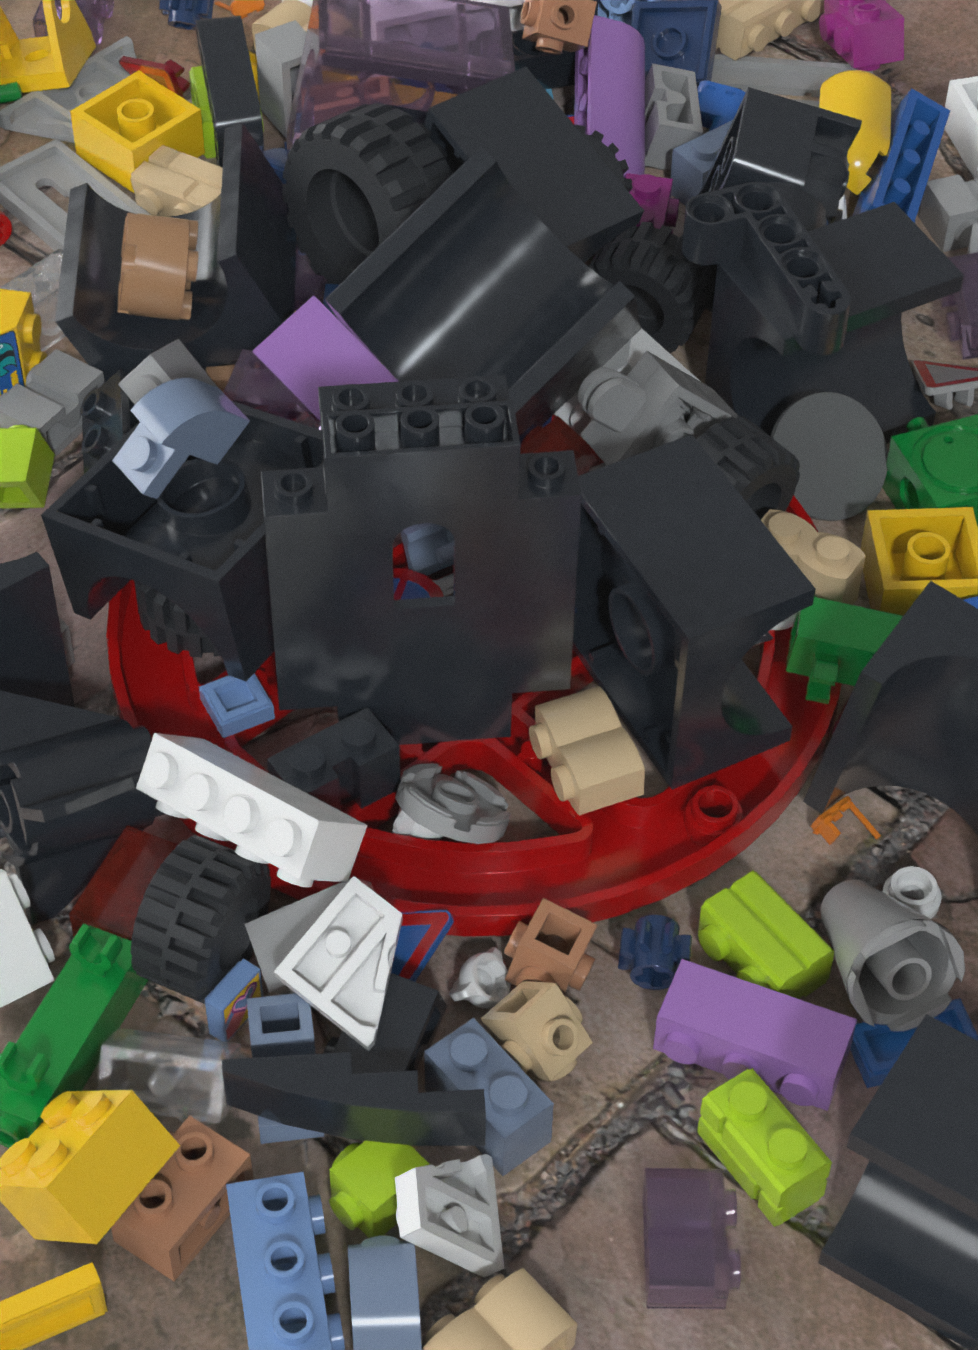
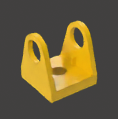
[0,0,96,93]

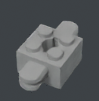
[577,351,738,465]

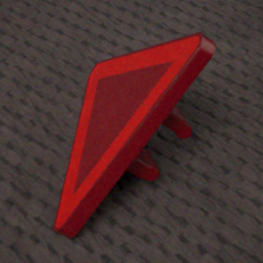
[119,56,190,99]

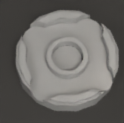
[395,763,511,844]

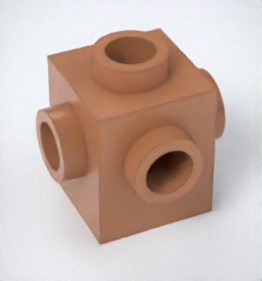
[520,0,597,54]
[504,898,598,996]

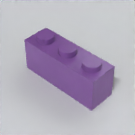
[653,959,857,1111]

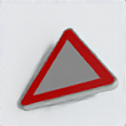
[911,360,978,410]

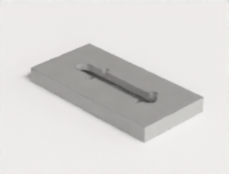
[711,54,873,107]
[0,138,151,257]

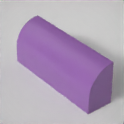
[574,15,645,178]
[252,295,398,421]

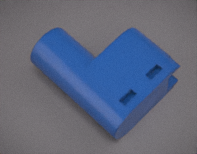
[697,80,746,132]

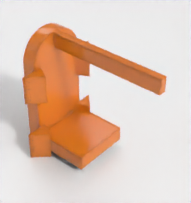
[215,0,265,19]
[810,796,881,845]

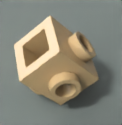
[481,981,593,1082]

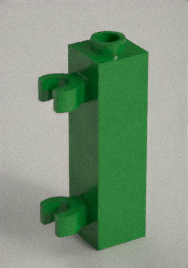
[786,597,903,704]
[0,924,148,1148]

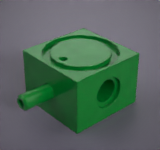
[882,414,978,526]

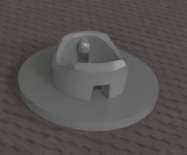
[771,392,888,521]

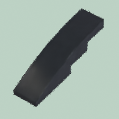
[222,1052,486,1146]

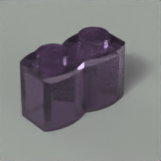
[642,1168,741,1310]

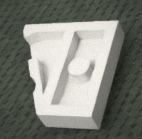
[274,876,403,1051]
[395,1154,504,1278]

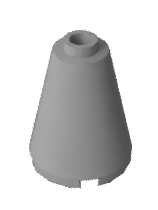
[820,879,965,1031]

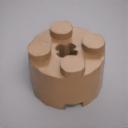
[117,213,198,321]

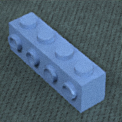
[226,1172,345,1350]

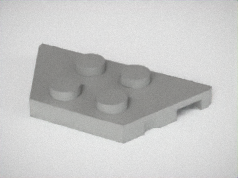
[0,36,137,143]

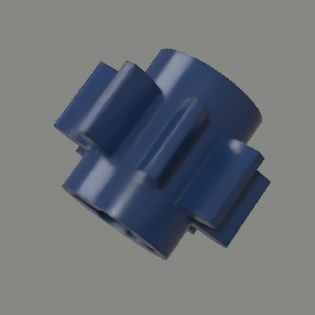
[159,0,214,30]
[618,915,692,990]

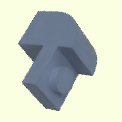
[112,378,250,499]
[247,993,324,1144]
[348,1236,422,1350]

